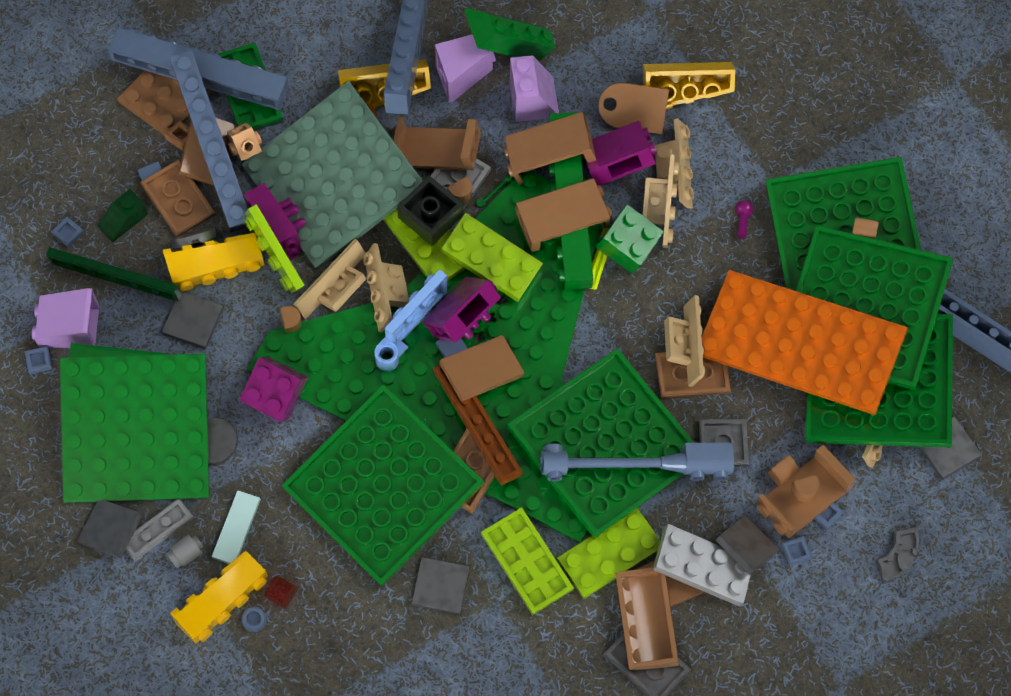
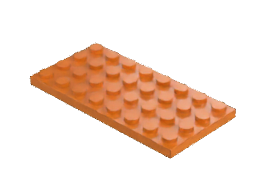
[702,270,908,415]

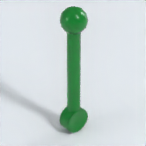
[476,175,513,208]

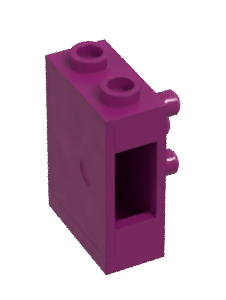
[584,121,657,186]
[244,183,306,260]
[422,276,501,343]

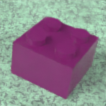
[239,356,308,422]

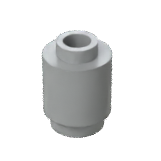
[166,534,203,569]

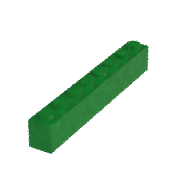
[545,112,593,290]

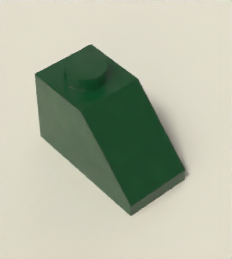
[98,189,148,243]

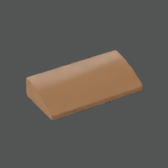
[616,567,679,670]

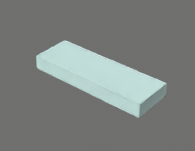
[212,491,261,564]

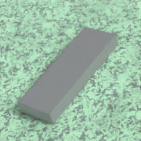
[125,499,194,561]

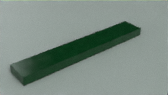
[46,247,182,302]

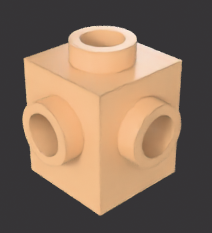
[226,123,262,161]

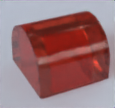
[265,575,299,609]

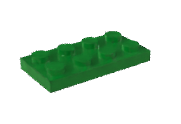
[217,43,283,131]

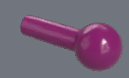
[735,200,753,239]

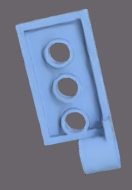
[375,270,447,371]

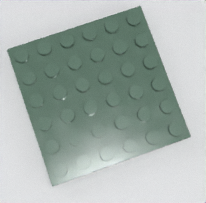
[242,81,423,269]

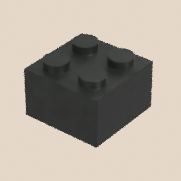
[397,175,463,246]

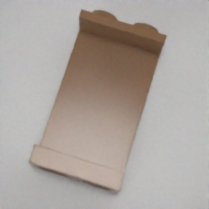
[504,112,597,185]
[393,117,481,170]
[516,178,612,252]
[757,445,856,539]

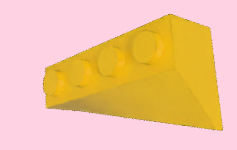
[338,59,431,108]
[643,62,735,109]
[163,233,265,292]
[170,551,268,644]

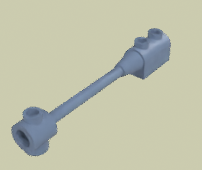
[540,443,734,481]

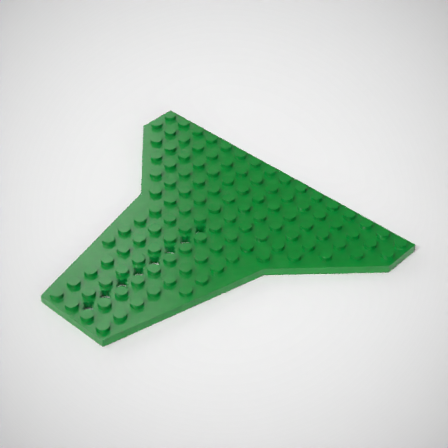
[247,171,602,544]

